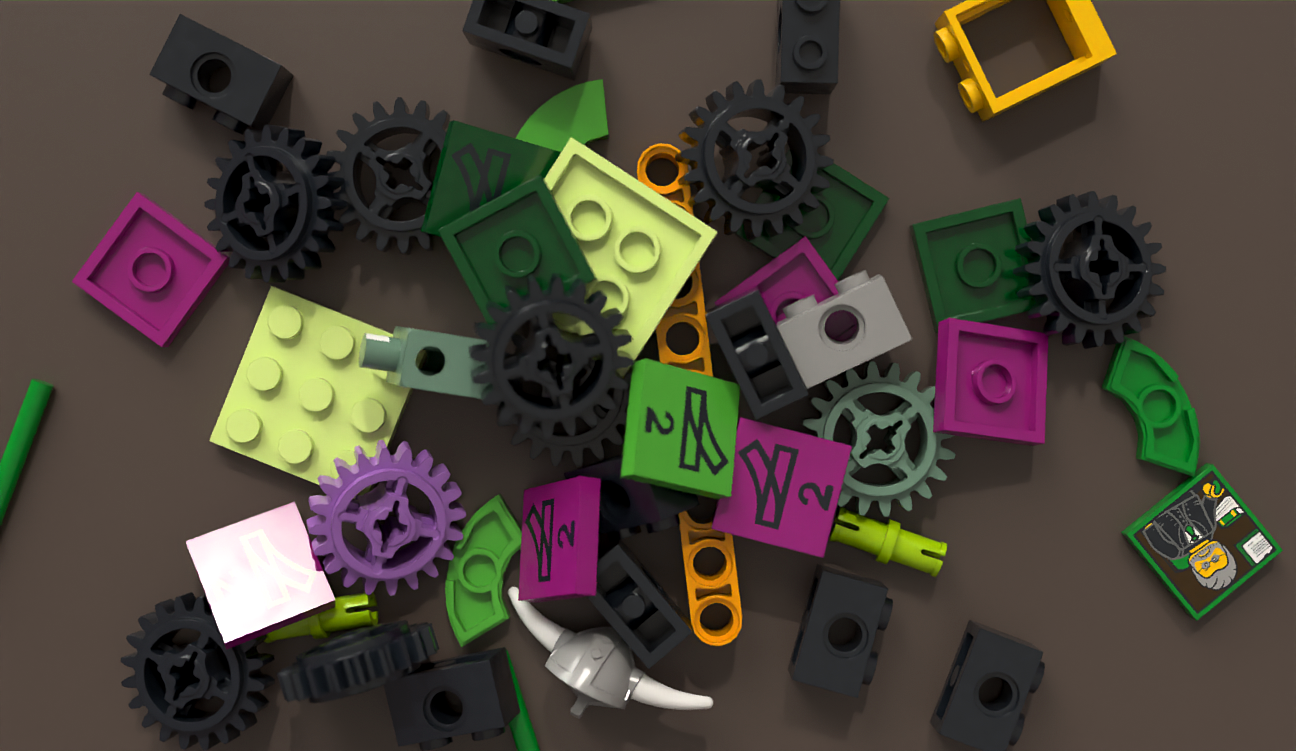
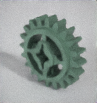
[800,361,956,517]

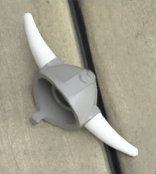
[508,587,713,719]

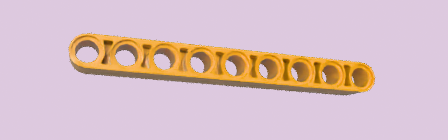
[637,143,742,646]

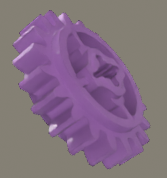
[306,440,466,596]

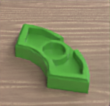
[516,79,609,152]
[445,493,522,647]

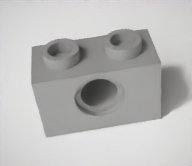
[777,270,913,389]

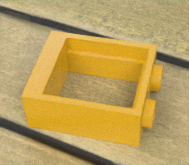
[933,0,1117,122]

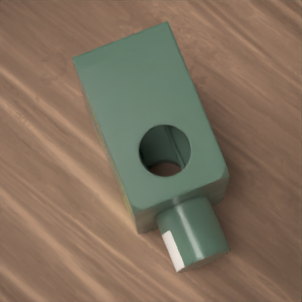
[359,326,491,399]

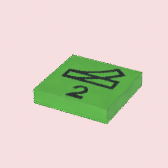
[621,359,740,499]

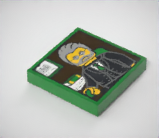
[1121,463,1283,621]

